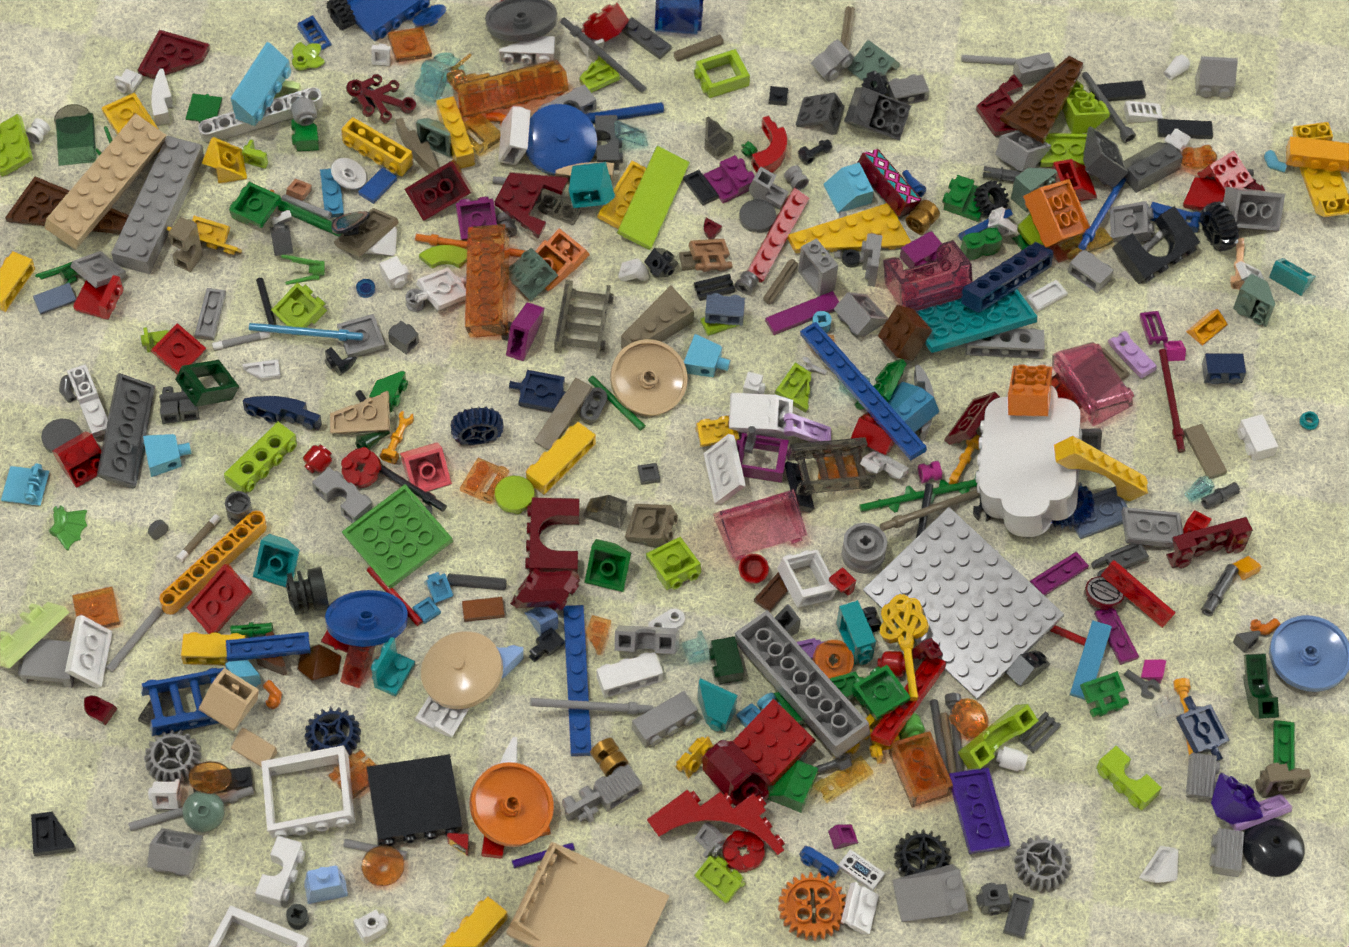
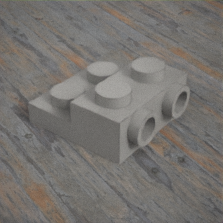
[1110,201,1155,242]
[859,233,882,287]

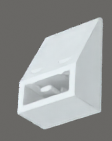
[729,393,793,439]

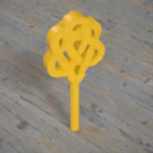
[880,594,929,701]

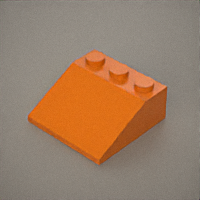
[1023,179,1090,248]

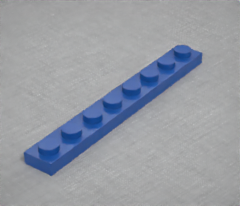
[563,605,592,756]

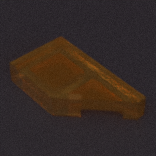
[586,615,612,655]

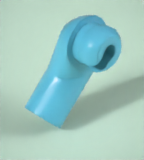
[1264,150,1287,173]

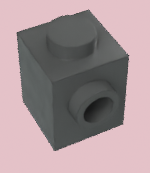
[388,321,419,355]

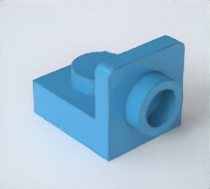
[424,572,454,603]

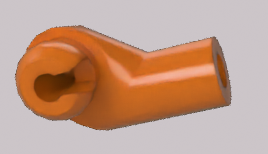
[1250,618,1280,635]
[263,680,282,709]

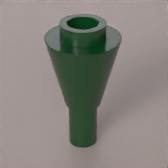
[355,431,390,450]

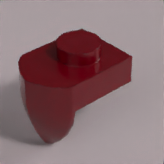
[84,695,118,726]

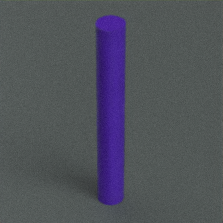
[512,842,575,869]

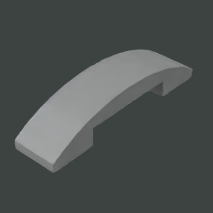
[914,365,934,440]

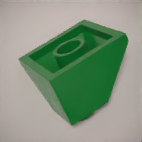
[584,539,631,592]

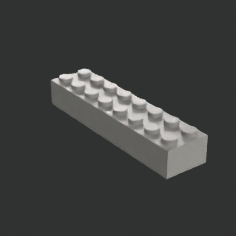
[111,136,204,274]
[735,610,870,758]

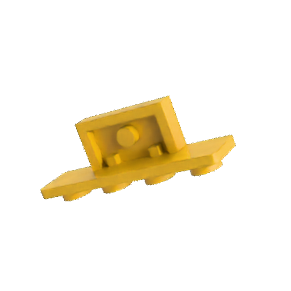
[167,216,242,255]

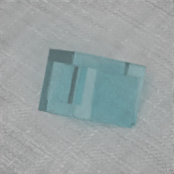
[682,630,709,664]

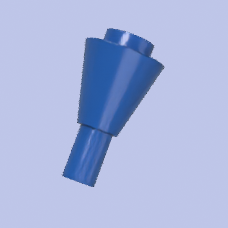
[902,170,926,198]

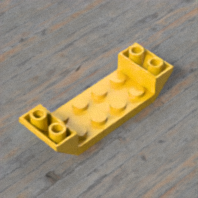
[1292,122,1349,217]

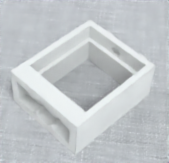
[777,550,837,608]

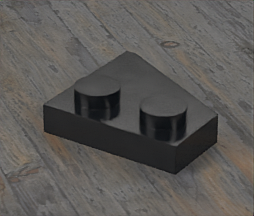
[31,811,76,857]

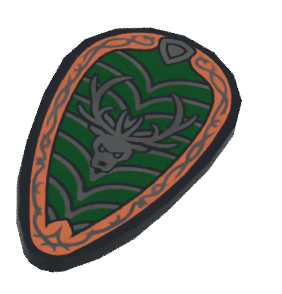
[331,211,370,236]

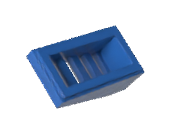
[297,15,332,51]

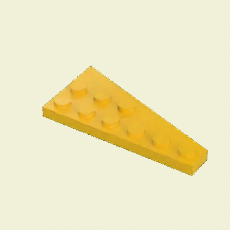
[787,203,911,253]

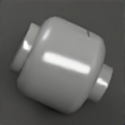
[291,97,317,126]

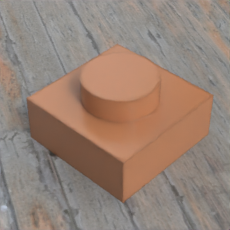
[286,178,312,201]

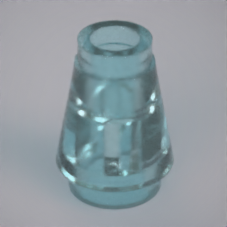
[1184,475,1215,502]

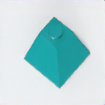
[253,534,300,587]
[697,678,738,732]

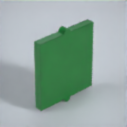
[185,93,222,123]

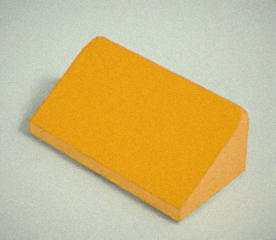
[1186,309,1228,345]

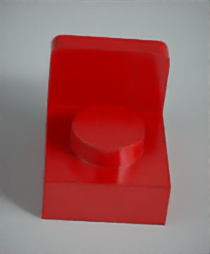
[1183,510,1212,534]
[829,567,857,596]

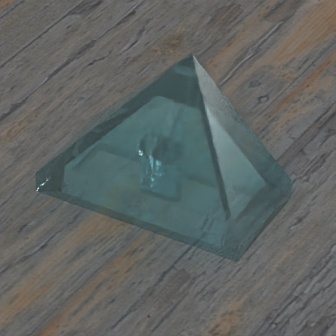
[614,120,648,146]

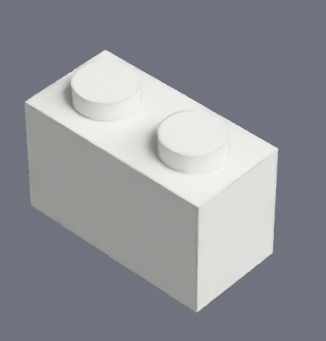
[1237,414,1278,461]

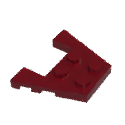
[976,74,1023,136]
[495,172,568,239]

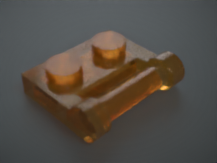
[460,457,510,504]

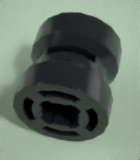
[862,606,882,633]

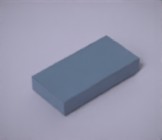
[33,283,76,315]

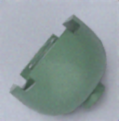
[182,790,225,833]

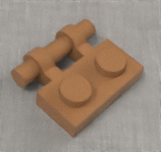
[688,239,732,272]

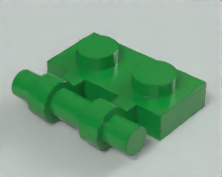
[1080,671,1129,717]

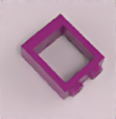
[736,433,789,483]

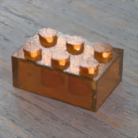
[889,731,953,808]

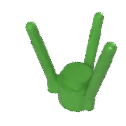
[281,254,325,285]

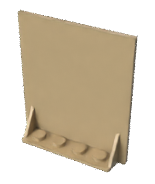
[506,842,670,947]

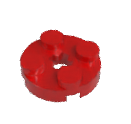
[341,447,382,488]
[722,830,765,873]

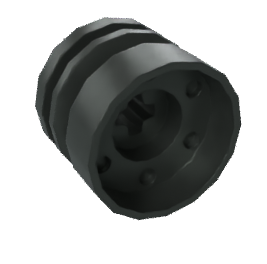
[286,567,329,615]

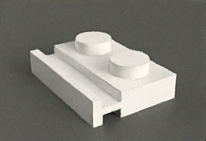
[841,882,879,935]

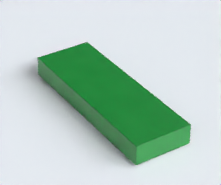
[1273,720,1295,771]

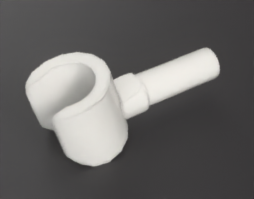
[799,357,827,375]

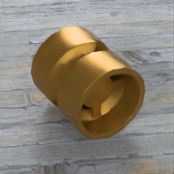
[905,200,940,235]
[590,738,628,777]

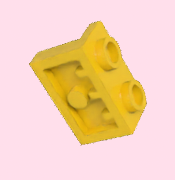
[695,416,739,447]

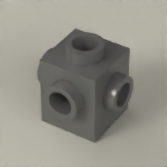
[976,883,1010,916]

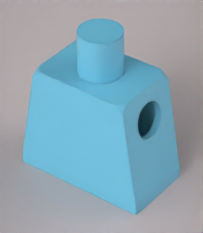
[684,334,731,377]
[143,434,192,477]

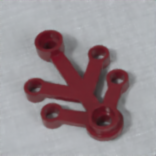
[346,74,416,123]

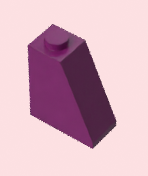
[506,302,545,362]

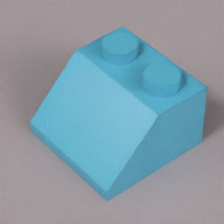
[824,163,874,213]

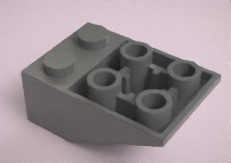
[844,87,911,140]

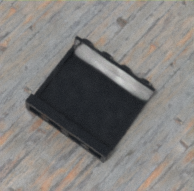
[366,754,462,847]

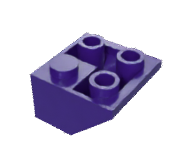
[1211,773,1263,824]

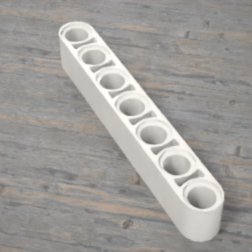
[198,87,323,143]

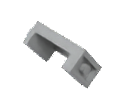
[18,639,75,688]

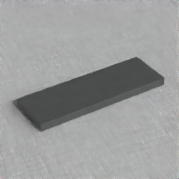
[97,373,155,488]

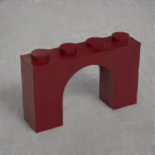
[525,497,580,574]

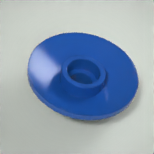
[413,4,446,26]

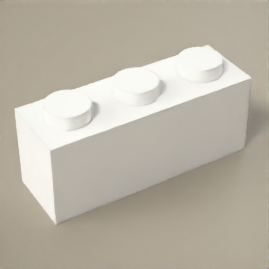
[596,652,663,698]

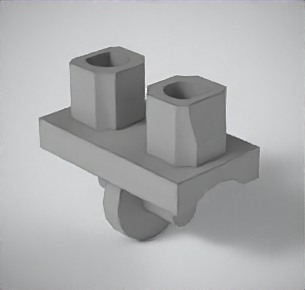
[562,786,601,823]

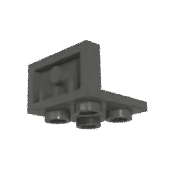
[796,92,845,135]

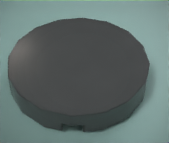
[739,199,776,233]
[41,418,81,453]

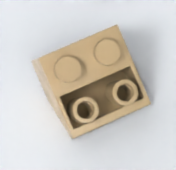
[199,668,259,731]

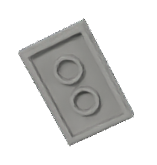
[1121,507,1183,548]

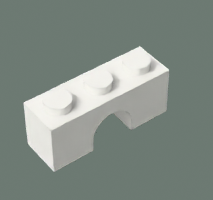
[255,836,305,907]

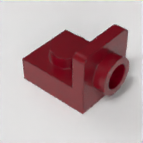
[911,638,943,661]

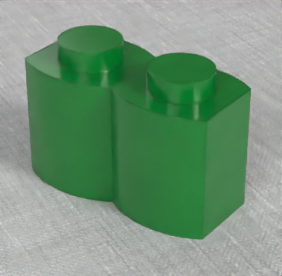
[960,228,1002,261]

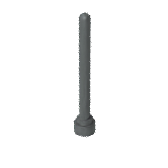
[1082,72,1136,143]
[945,693,964,772]

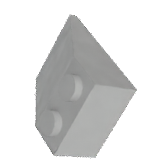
[1224,187,1285,231]
[892,864,968,922]

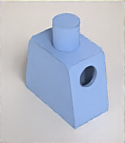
[304,866,348,904]

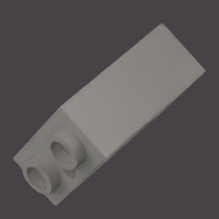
[798,238,838,297]

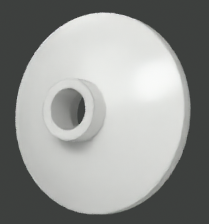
[331,158,366,189]

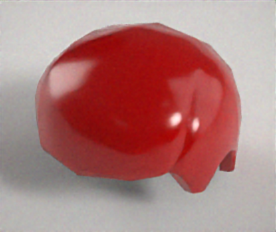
[738,554,769,584]

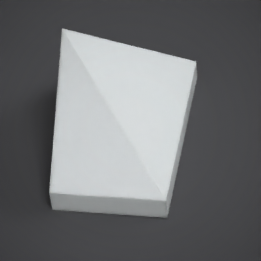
[364,227,397,256]
[1139,846,1178,883]

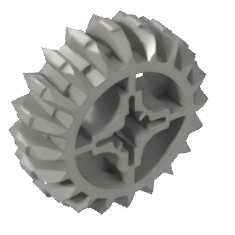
[144,729,202,784]
[1014,835,1072,892]

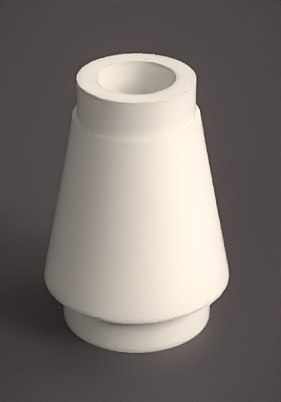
[1164,54,1190,80]

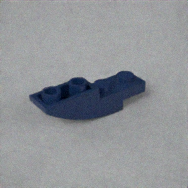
[243,396,322,431]

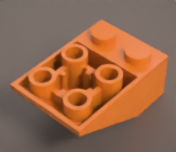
[1008,364,1053,416]

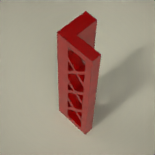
[1101,560,1176,628]

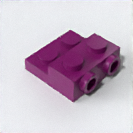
[704,155,755,203]
[456,197,498,241]

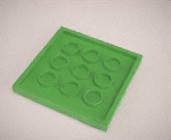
[342,484,453,589]

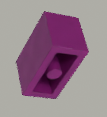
[900,231,945,273]

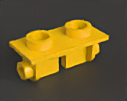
[675,736,713,778]

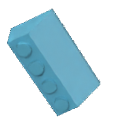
[230,42,291,126]

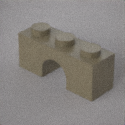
[168,217,203,272]

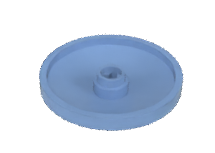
[1269,615,1349,692]

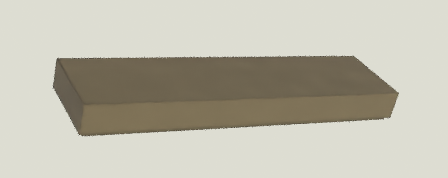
[534,377,593,450]

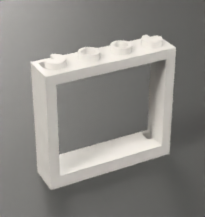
[261,745,355,838]
[208,905,310,947]

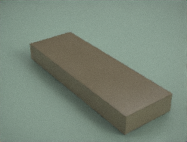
[1184,424,1227,480]

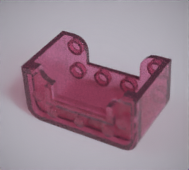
[883,240,973,311]

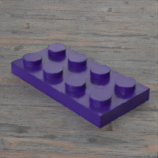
[947,767,1011,854]

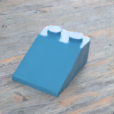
[888,381,940,433]

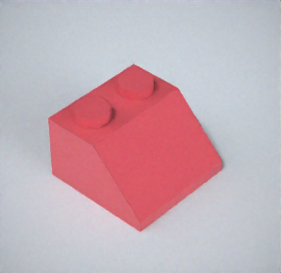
[400,442,452,495]

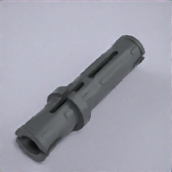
[1201,564,1239,616]

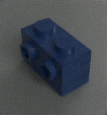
[1202,353,1246,384]

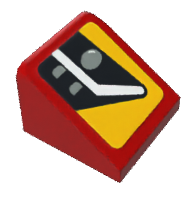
[447,833,469,856]

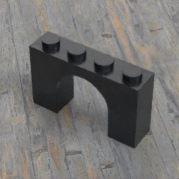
[1112,206,1200,284]

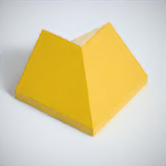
[202,137,247,184]

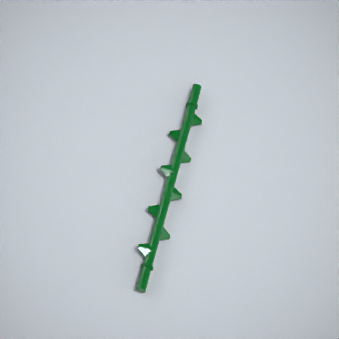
[859,470,979,513]

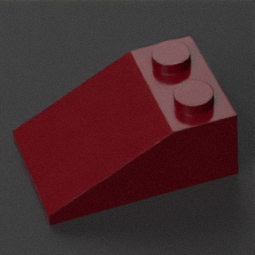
[404,159,473,221]

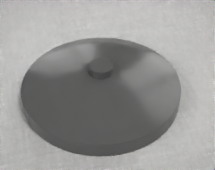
[485,0,558,42]

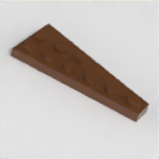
[1000,56,1083,144]
[5,176,129,234]

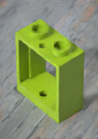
[694,49,750,99]

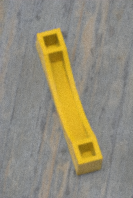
[1054,436,1148,501]

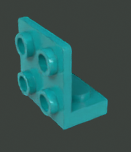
[371,637,415,697]

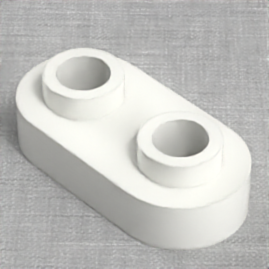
[648,609,685,629]

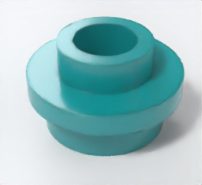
[1299,411,1319,430]

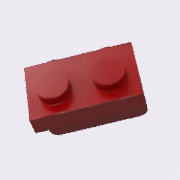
[73,275,124,320]

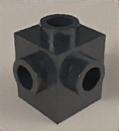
[861,70,889,95]
[644,248,678,278]

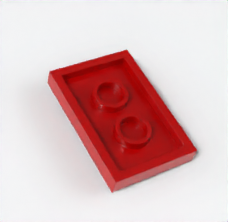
[186,564,253,634]

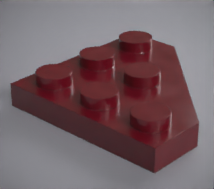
[137,29,210,79]

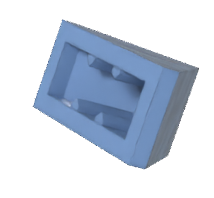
[525,607,558,636]

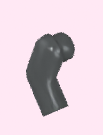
[59,375,76,403]

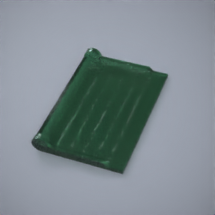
[56,113,97,166]

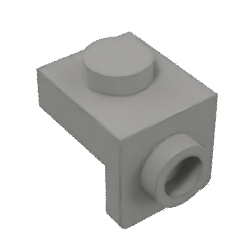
[694,822,727,858]

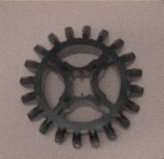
[1200,201,1239,252]
[894,829,951,877]

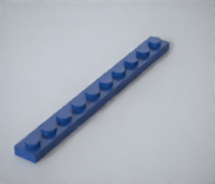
[800,322,927,461]

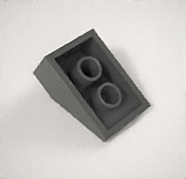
[1083,126,1128,188]

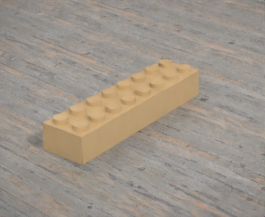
[45,113,166,250]

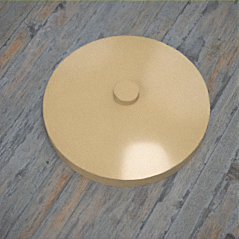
[610,339,688,416]
[421,631,503,709]

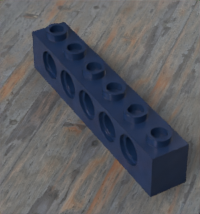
[961,242,1053,313]

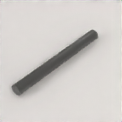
[930,699,949,777]

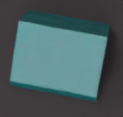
[1269,258,1316,296]

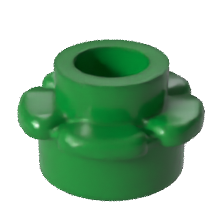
[741,141,758,158]

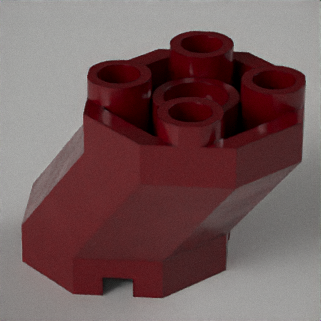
[510,568,581,611]
[701,740,771,806]

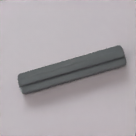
[447,573,507,590]

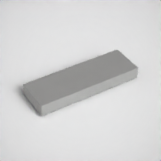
[194,288,226,341]

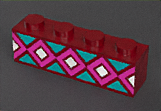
[857,149,922,217]

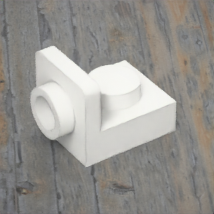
[114,69,143,94]
[1164,129,1191,153]
[987,207,1018,237]

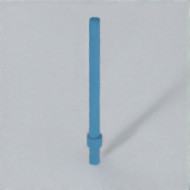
[249,323,363,341]

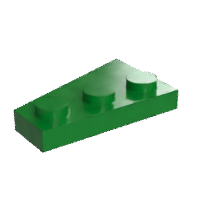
[854,359,907,410]

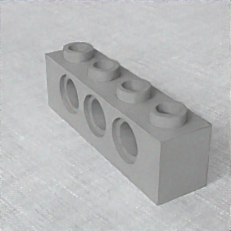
[966,328,1045,359]

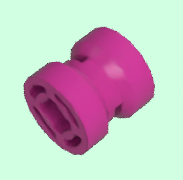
[918,460,942,484]

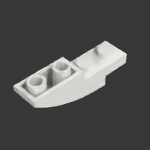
[67,364,108,438]

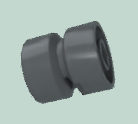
[225,491,253,526]

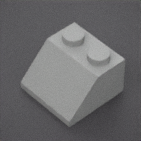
[1195,56,1238,98]
[995,130,1051,172]
[834,292,888,336]
[147,828,203,876]

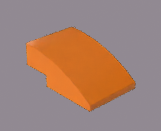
[535,228,590,291]

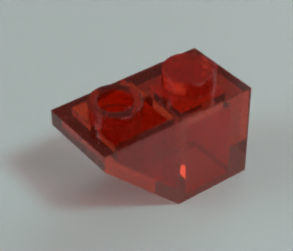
[340,645,375,688]

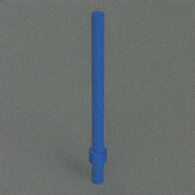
[1078,178,1126,250]

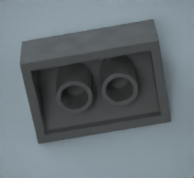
[1124,142,1183,193]

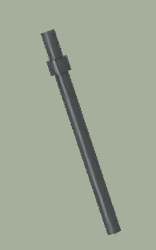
[560,17,647,93]

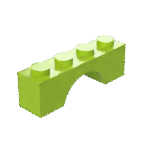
[957,704,1039,769]

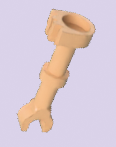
[1230,238,1245,290]

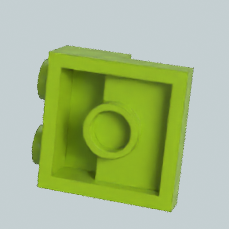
[271,282,327,336]
[646,536,701,590]

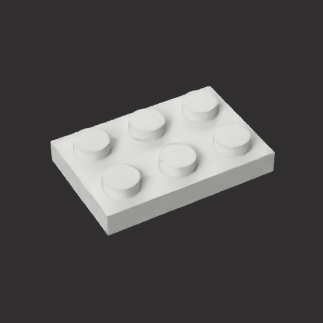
[704,434,746,505]
[65,615,112,688]

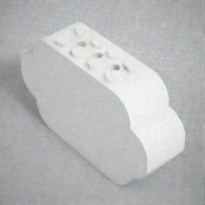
[976,385,1082,537]

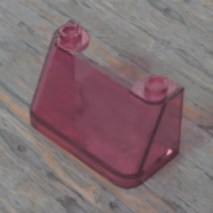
[1052,342,1134,427]
[713,489,807,561]

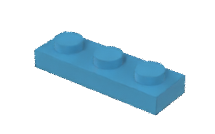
[320,168,344,218]

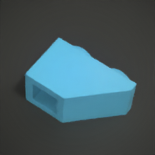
[225,660,261,687]

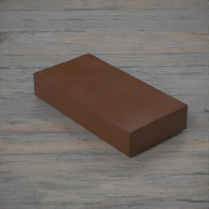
[754,572,789,612]

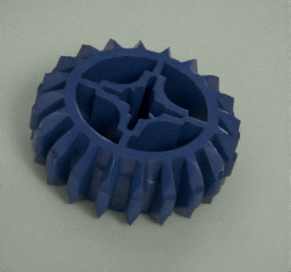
[450,406,504,446]
[304,706,361,756]

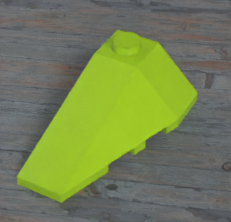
[1062,80,1110,134]

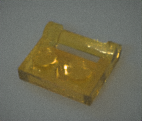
[464,112,501,156]

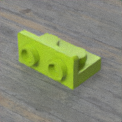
[694,856,746,903]

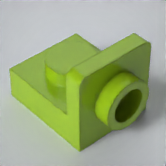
[242,139,268,169]
[140,327,168,353]

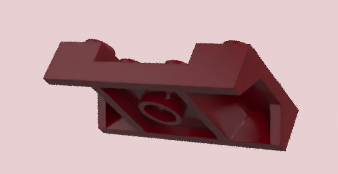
[1166,517,1253,569]

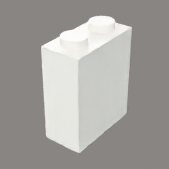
[498,106,530,165]

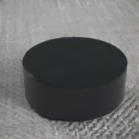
[842,249,860,268]

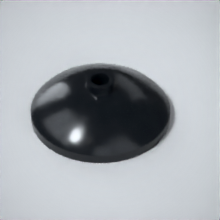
[1242,818,1305,877]

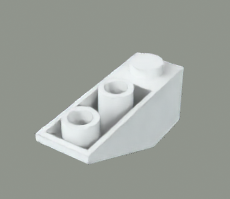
[499,36,555,65]

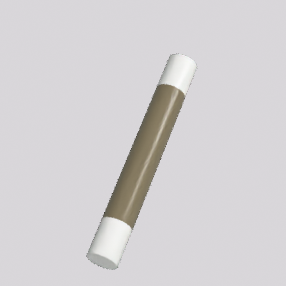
[176,514,221,562]

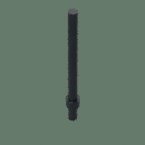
[355,449,447,512]

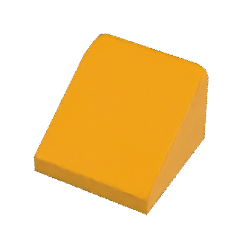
[1233,556,1262,580]

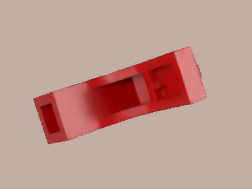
[751,115,787,174]

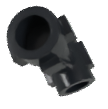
[798,139,832,164]

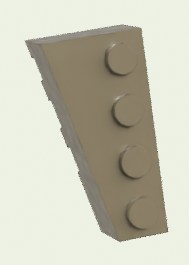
[621,285,694,349]

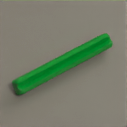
[277,200,343,237]

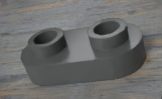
[580,387,607,424]

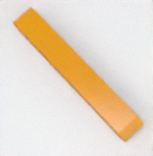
[159,511,267,615]

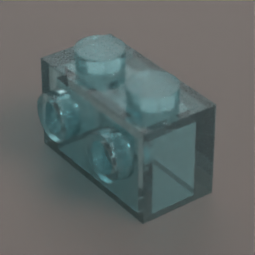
[414,59,452,103]

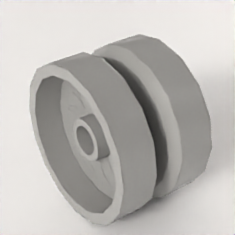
[841,522,887,574]

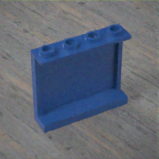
[347,0,430,41]

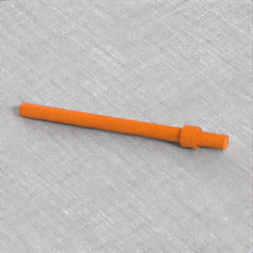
[415,233,526,257]

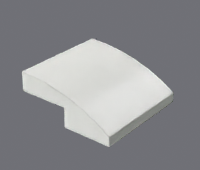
[414,696,470,737]

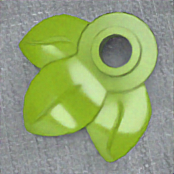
[292,42,325,71]

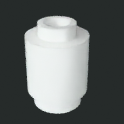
[996,746,1028,772]

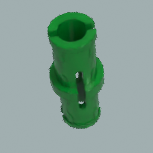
[230,622,273,638]

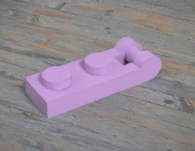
[1108,331,1157,379]
[784,413,831,447]

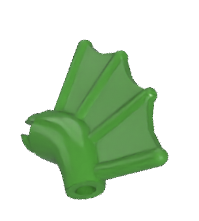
[49,505,87,550]

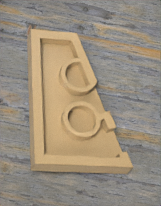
[330,391,390,434]

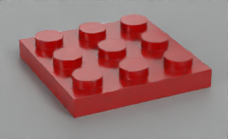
[733,699,816,786]

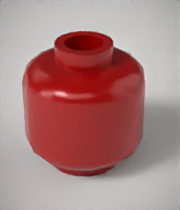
[303,444,332,474]
[877,651,906,678]

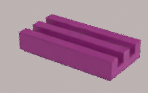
[1139,311,1168,345]

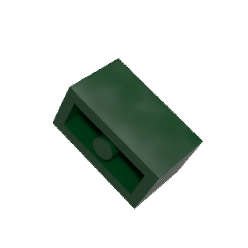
[707,636,744,685]

